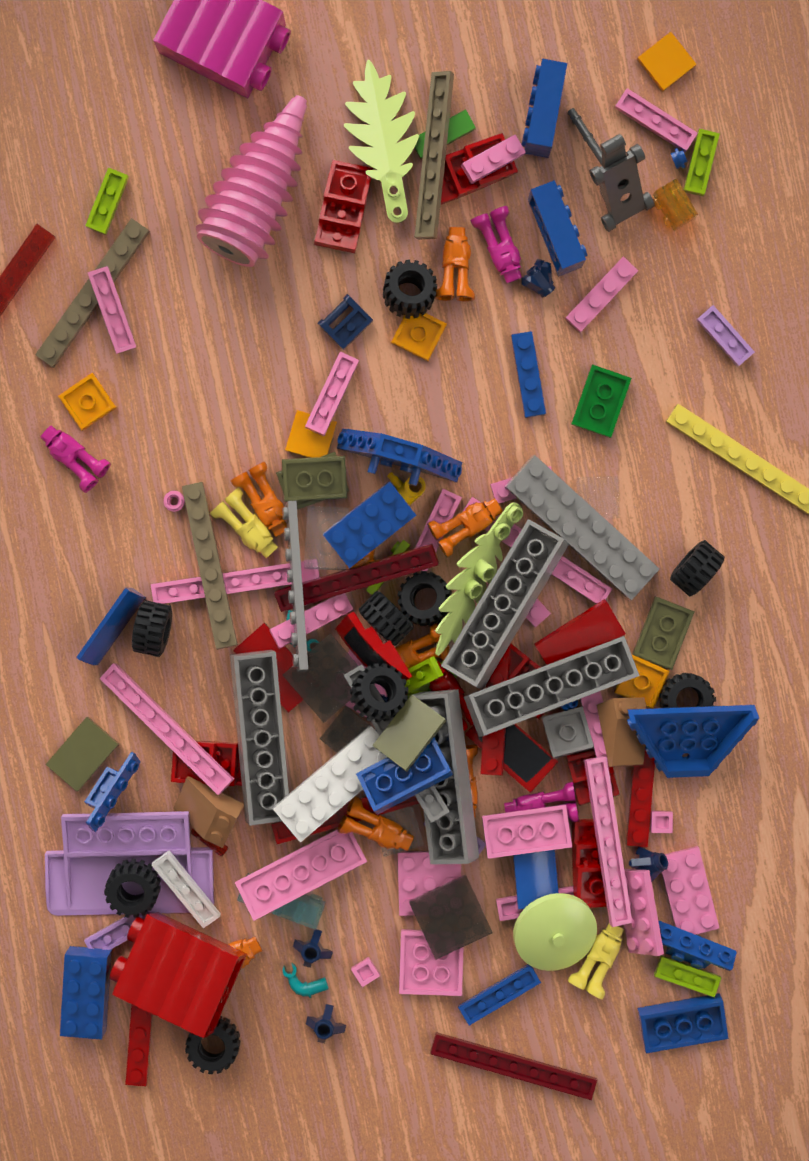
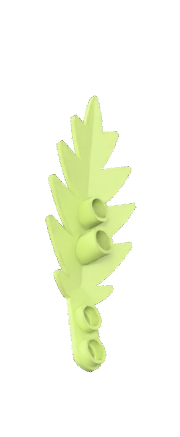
[344,60,419,223]
[435,502,523,656]

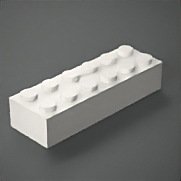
[272,726,387,842]

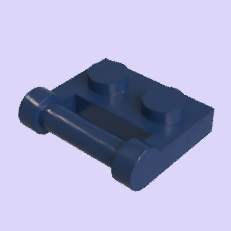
[317,294,373,350]

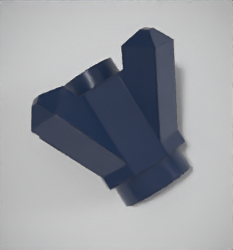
[521,259,555,298]
[629,846,668,882]
[293,929,333,968]
[306,1004,346,1044]

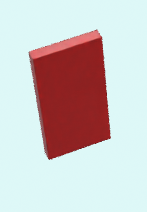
[534,599,626,665]
[233,622,320,713]

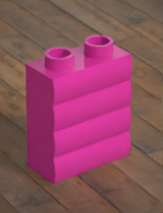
[153,0,291,99]

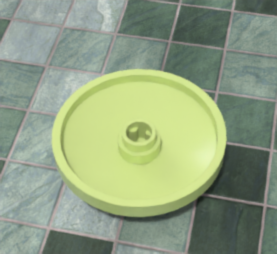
[513,893,597,971]

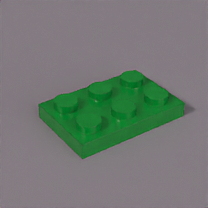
[571,364,632,438]

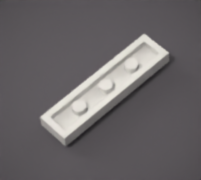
[152,850,221,928]

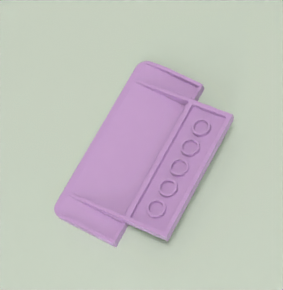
[45,811,214,916]

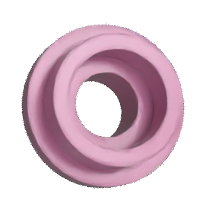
[164,491,185,512]

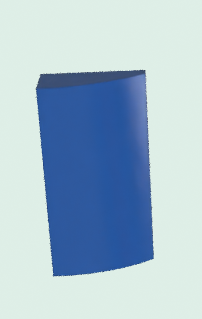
[76,588,146,665]
[356,737,454,815]
[513,850,559,909]
[637,993,729,1053]

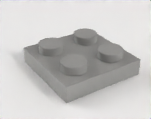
[542,707,594,759]

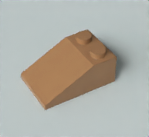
[597,698,647,767]
[173,776,244,848]

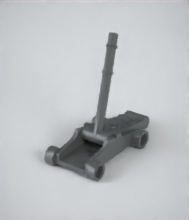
[568,108,655,232]

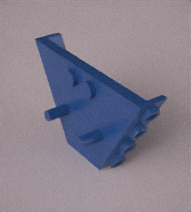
[337,428,463,486]
[627,705,760,778]

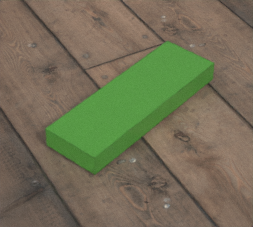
[414,109,476,159]

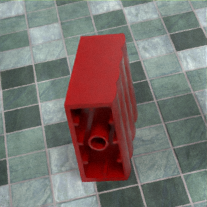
[109,912,247,1038]

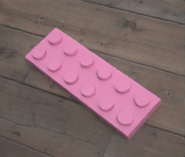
[235,829,367,921]

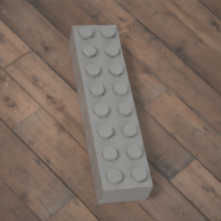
[505,455,660,600]
[441,519,569,690]
[464,636,640,737]
[230,650,289,826]
[409,689,479,864]

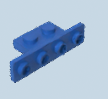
[84,752,140,832]
[659,921,737,971]

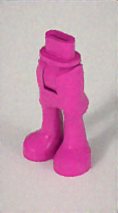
[470,206,522,284]
[40,425,111,493]
[504,782,579,822]

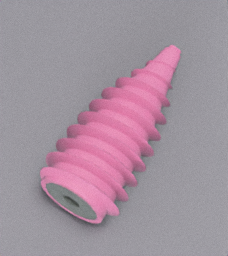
[196,95,307,267]

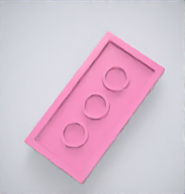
[482,805,572,859]
[662,846,720,935]
[624,868,664,956]

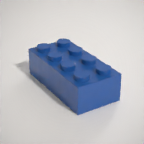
[521,58,568,158]
[528,180,587,277]
[323,481,417,568]
[60,946,112,1040]

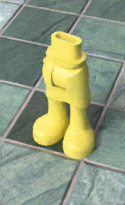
[210,487,278,558]
[568,923,625,1000]

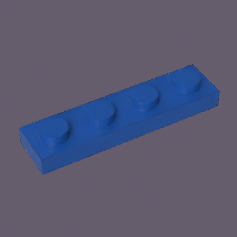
[511,331,546,418]
[458,964,541,1026]

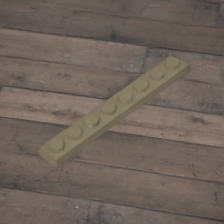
[414,71,454,240]
[35,218,150,368]
[182,482,238,650]

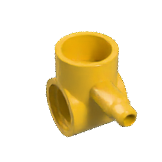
[387,472,426,506]

